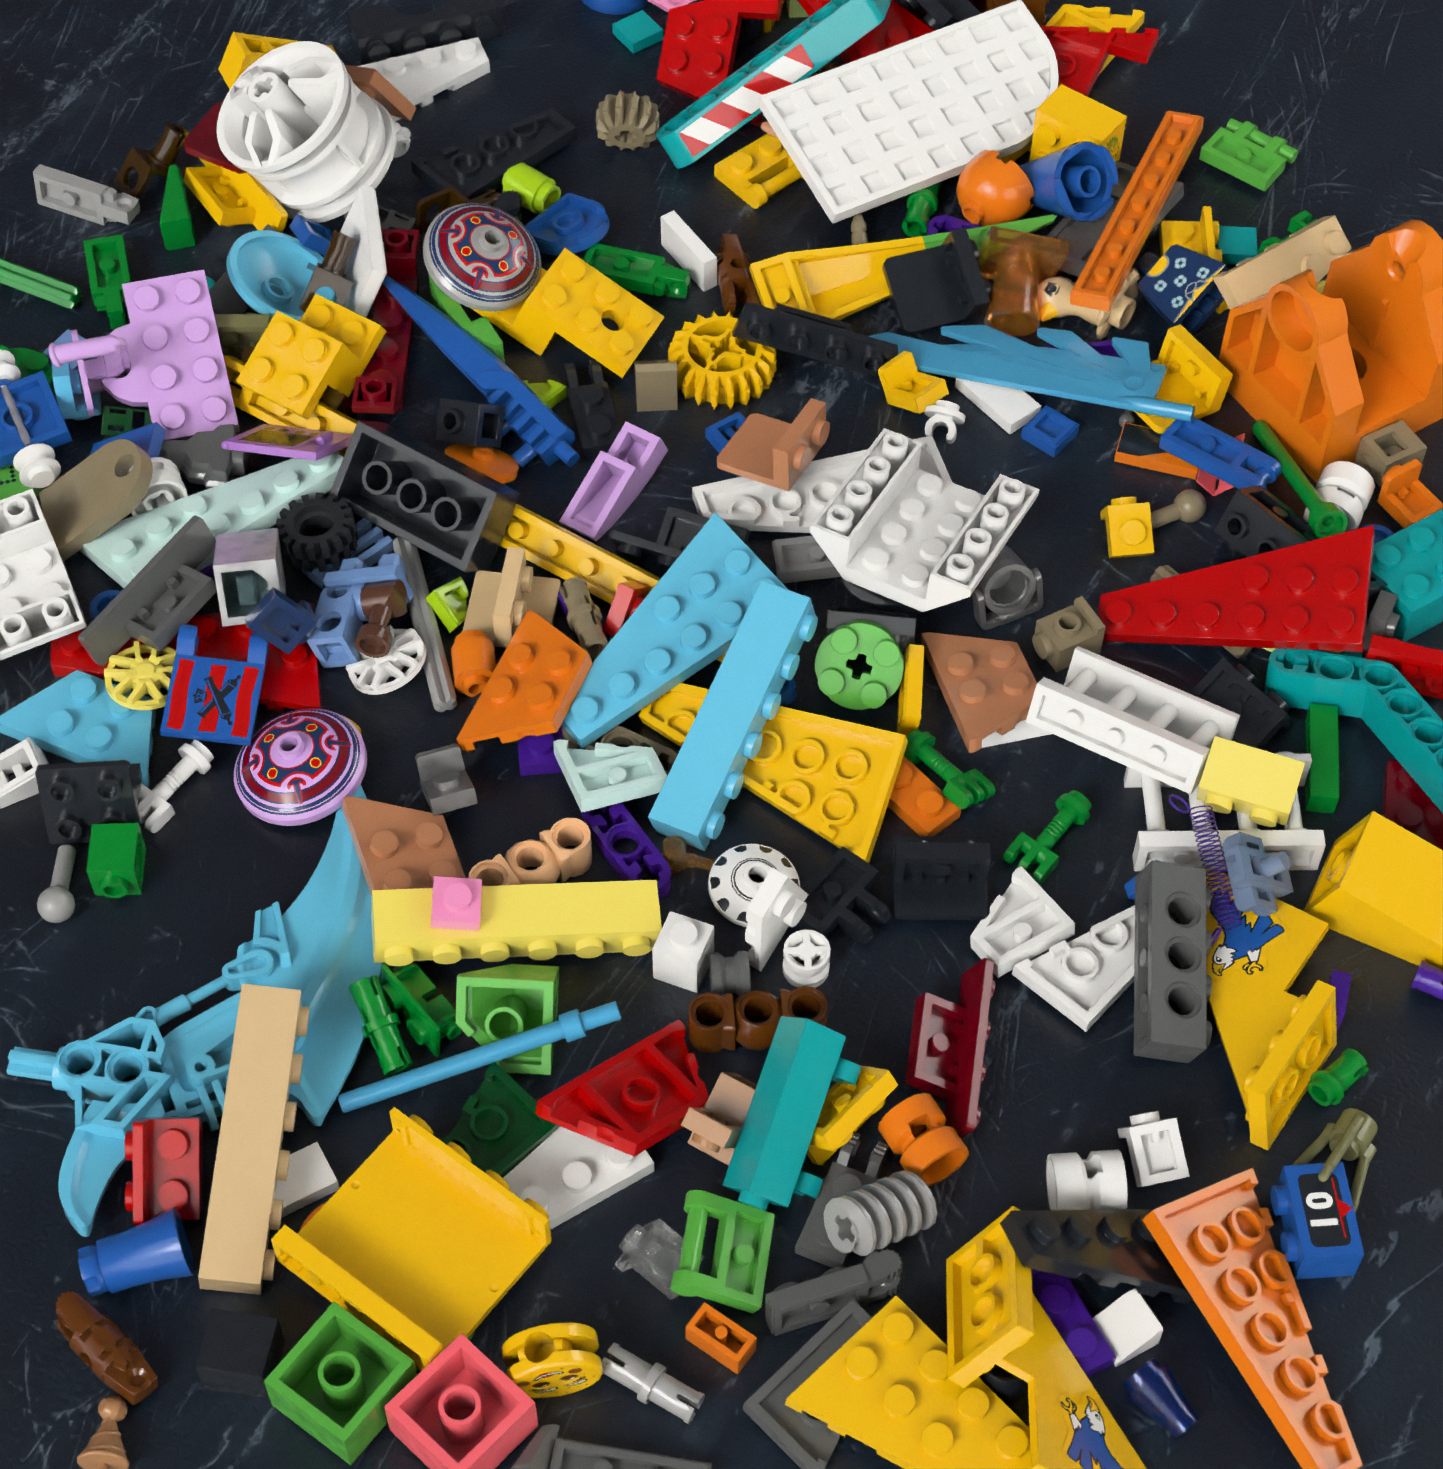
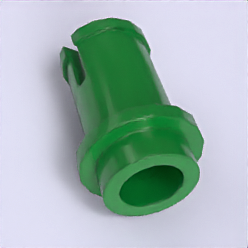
[1308,1048,1369,1106]

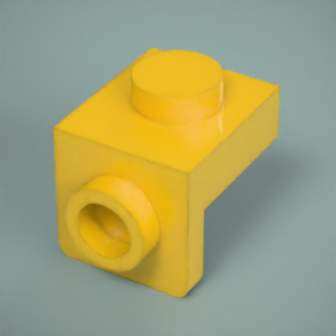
[878,351,949,414]
[1100,497,1154,558]

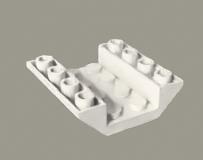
[809,428,1040,612]
[0,488,87,660]

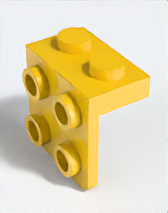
[1134,324,1233,434]

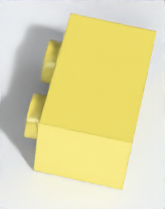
[1196,736,1305,827]

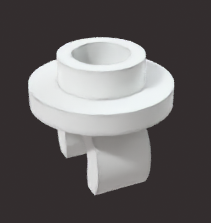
[924,400,966,444]

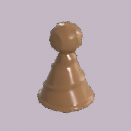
[77,1395,129,1469]

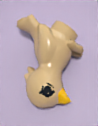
[1033,268,1139,340]

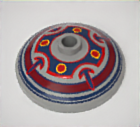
[423,203,541,311]

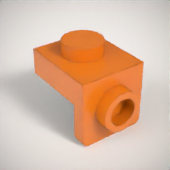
[1377,459,1443,528]

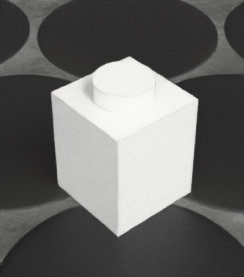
[652,911,714,993]

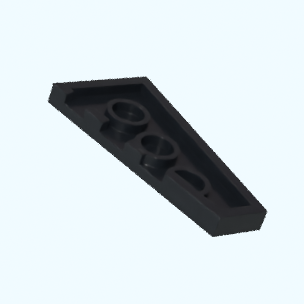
[1000,1209,1193,1305]

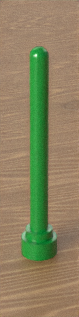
[1252,420,1348,539]

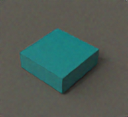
[612,10,664,54]
[1216,226,1258,264]

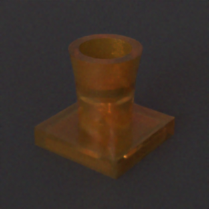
[978,226,1069,336]

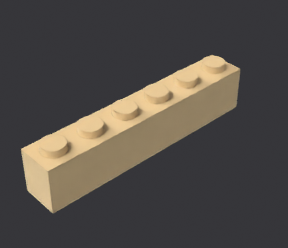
[198,984,310,1295]

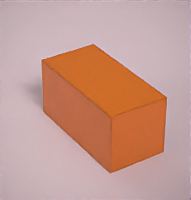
[686,1302,757,1375]

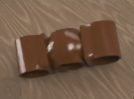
[688,986,828,1054]

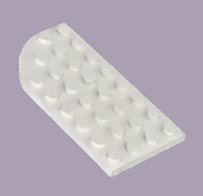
[758,0,1059,224]

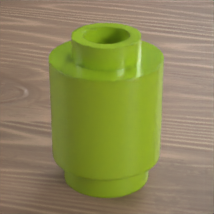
[502,162,561,214]

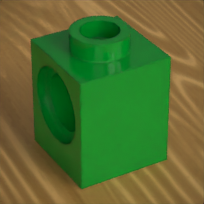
[87,823,146,898]

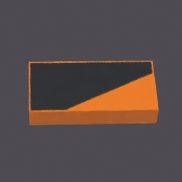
[1114,422,1198,480]

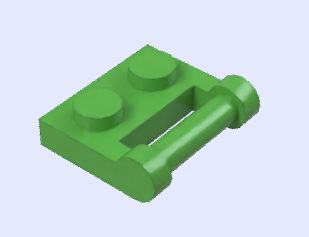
[670,1190,775,1314]

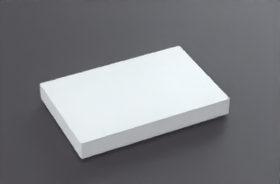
[340,185,387,318]

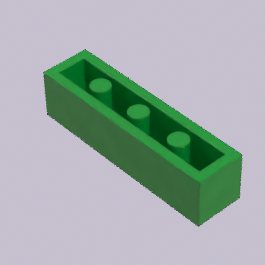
[1305,703,1339,814]

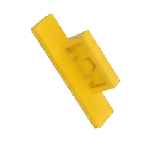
[183,158,288,233]

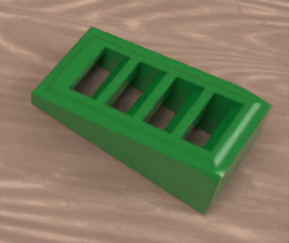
[159,164,197,251]

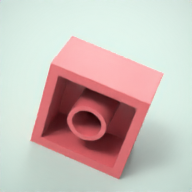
[384,1333,538,1469]

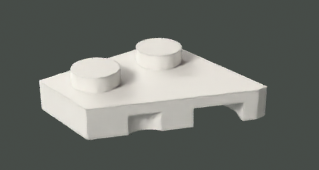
[970,866,1075,978]
[745,867,808,971]

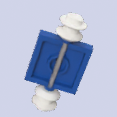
[0,349,73,488]

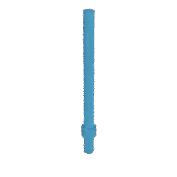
[338,1001,622,1113]

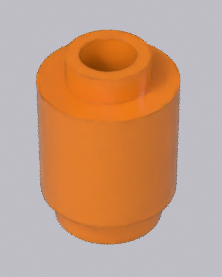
[451,630,497,697]

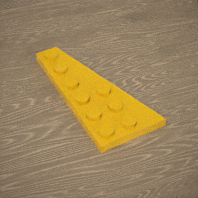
[639,683,908,864]
[785,1295,1031,1469]

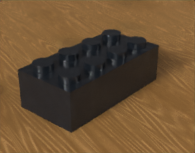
[330,421,520,572]

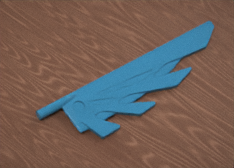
[869,325,1195,422]

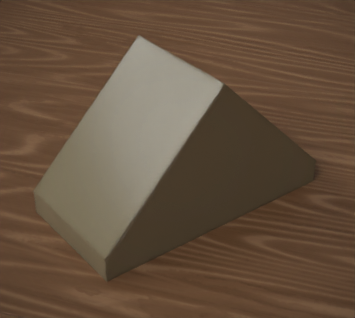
[634,359,678,412]

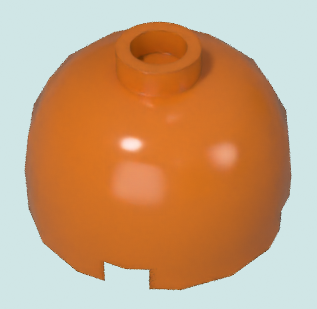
[956,150,1035,226]

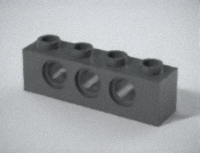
[1134,860,1212,1063]

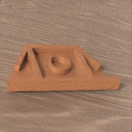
[921,632,1037,753]
[342,796,466,897]

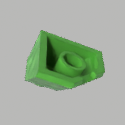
[456,964,559,1075]

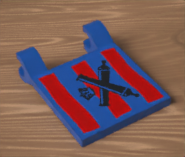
[160,624,270,746]

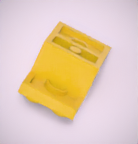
[236,294,386,420]

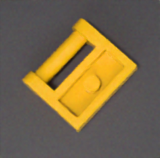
[714,133,804,209]

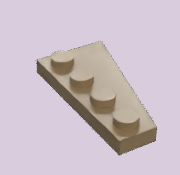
[1212,215,1352,310]

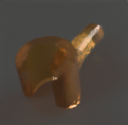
[661,836,716,873]

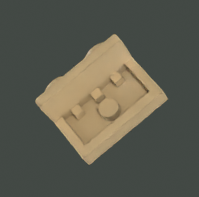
[462,547,561,648]

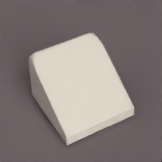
[1092,1288,1163,1367]

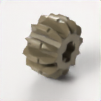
[595,91,660,151]

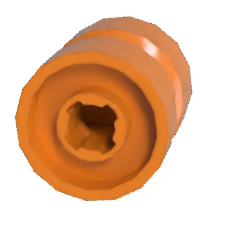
[878,1093,969,1187]

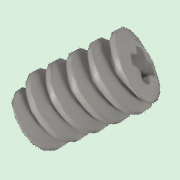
[824,1170,937,1256]

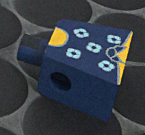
[1136,245,1229,336]

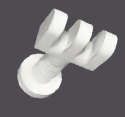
[137,740,214,833]

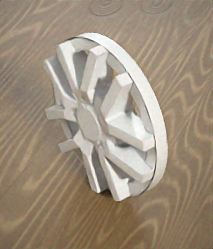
[346,625,427,695]

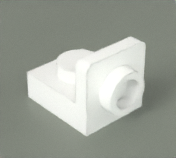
[1117,1111,1190,1187]

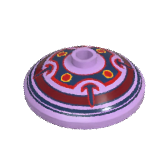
[234,709,367,826]

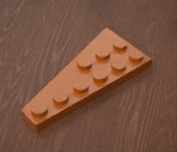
[1142,1168,1363,1469]

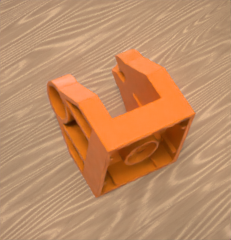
[1219,219,1443,483]

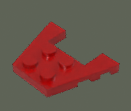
[656,0,783,126]
[1040,26,1159,97]

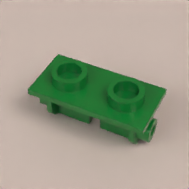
[381,963,463,1057]

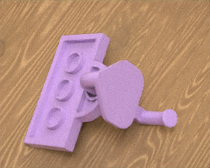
[49,270,239,442]

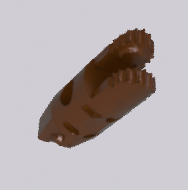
[714,234,759,315]
[55,1290,158,1405]

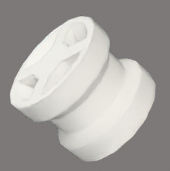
[782,929,831,988]

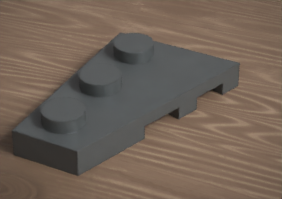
[742,1299,872,1469]

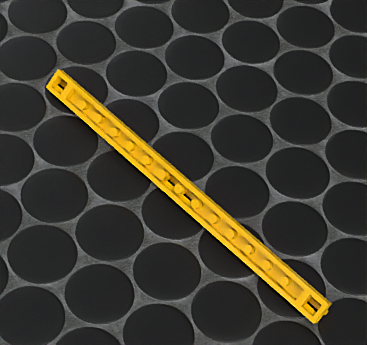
[223,355,727,662]

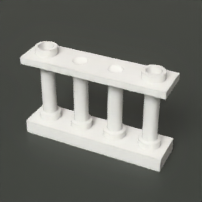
[1026,646,1240,794]
[1124,751,1326,871]

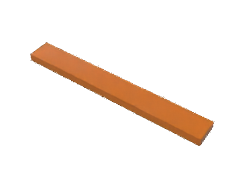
[1070,111,1204,312]

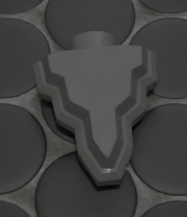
[159,424,250,490]

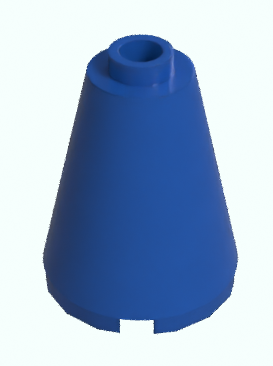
[1019,141,1118,222]

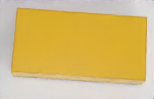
[897,644,924,737]

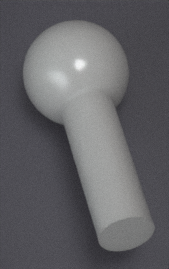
[37,845,76,923]

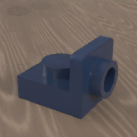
[245,587,317,655]

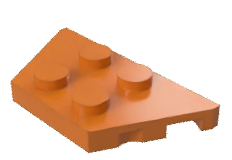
[456,610,593,751]

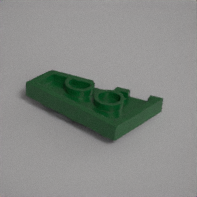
[442,1062,559,1178]

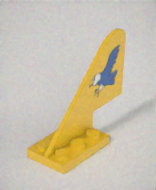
[1206,869,1337,1151]
[946,1206,1147,1469]

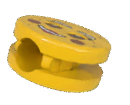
[502,1322,603,1398]

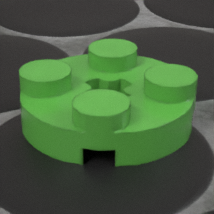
[815,620,904,710]

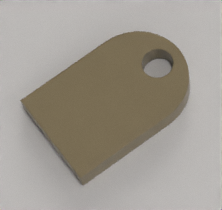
[39,439,153,562]

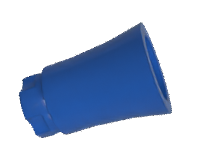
[78,1207,195,1297]

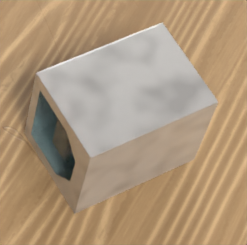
[213,528,286,627]

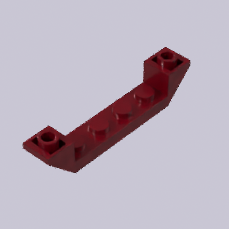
[352,229,420,414]

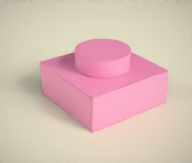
[431,876,482,931]

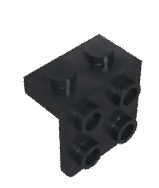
[882,227,991,335]

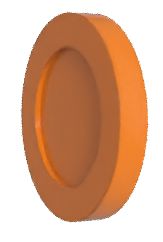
[444,444,519,484]

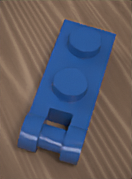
[1159,417,1282,490]

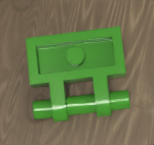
[1199,118,1299,192]

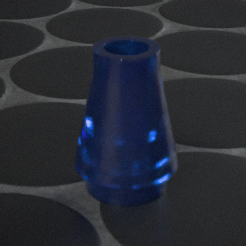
[1123,1357,1199,1439]

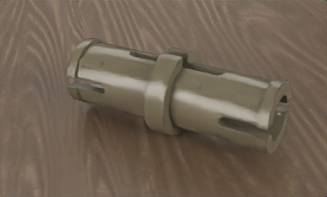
[560,577,609,660]

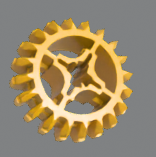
[668,311,777,410]

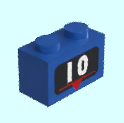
[1271,1162,1364,1280]

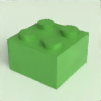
[264,1302,417,1465]

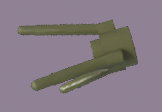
[1292,1108,1378,1214]

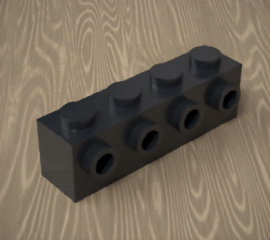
[1214,485,1388,620]

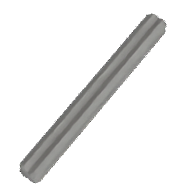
[393,537,457,712]

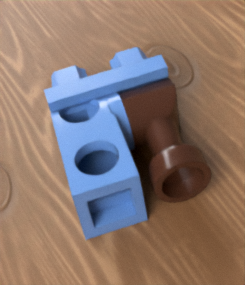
[307,553,413,668]

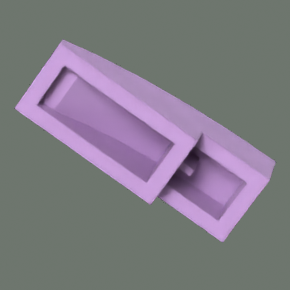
[559,422,668,541]

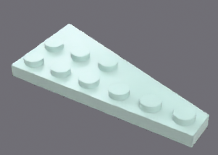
[79,452,344,588]

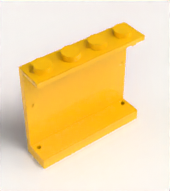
[271,1107,552,1371]

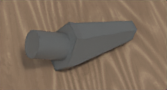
[510,1424,560,1469]

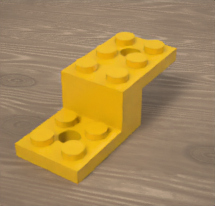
[469,240,664,378]

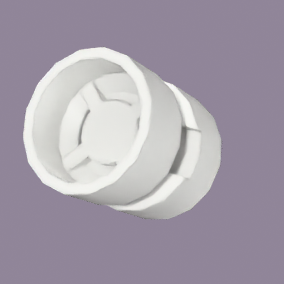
[1303,461,1375,532]
[1046,1149,1128,1210]

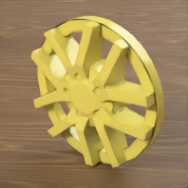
[104,641,176,710]

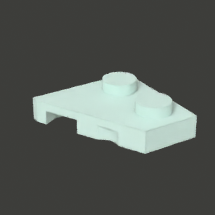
[553,739,667,813]

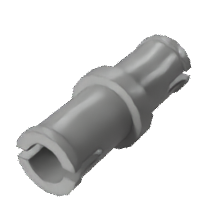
[602,1342,705,1424]

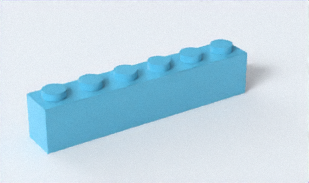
[648,580,818,851]

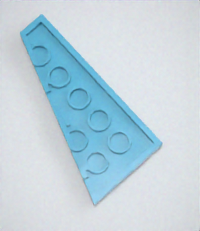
[561,512,788,749]

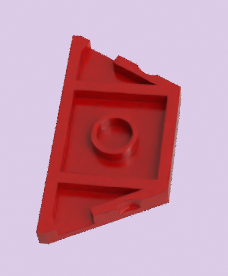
[535,1019,709,1157]

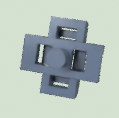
[1223,832,1293,917]

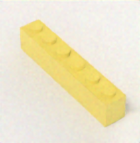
[371,880,662,966]

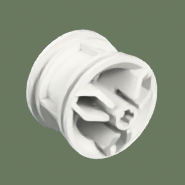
[217,41,397,223]

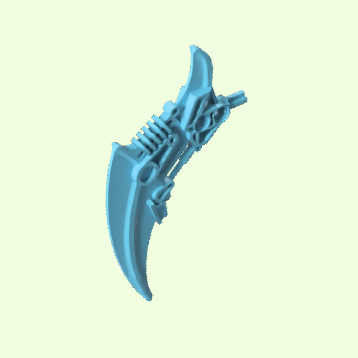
[7,784,383,1237]

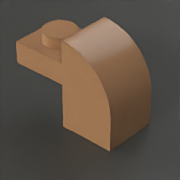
[681,1072,757,1166]

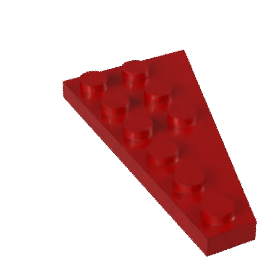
[51,603,321,712]

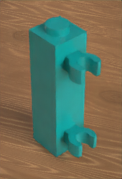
[722,1016,862,1211]

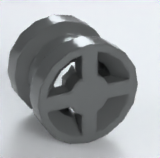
[709,950,751,996]

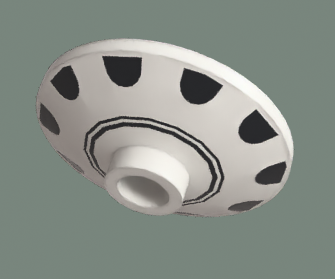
[708,844,800,928]

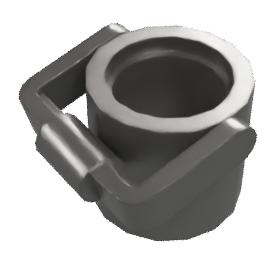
[972,545,1044,630]

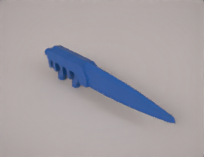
[383,276,580,468]

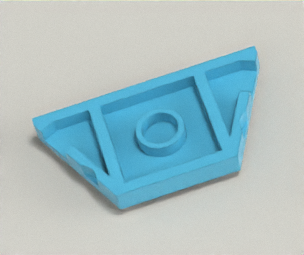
[0,670,156,788]

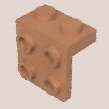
[717,398,830,492]

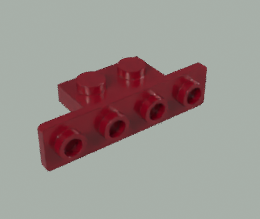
[905,958,995,1139]

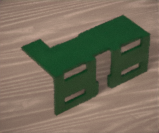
[101,405,152,436]

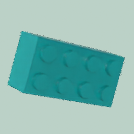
[1371,509,1443,642]

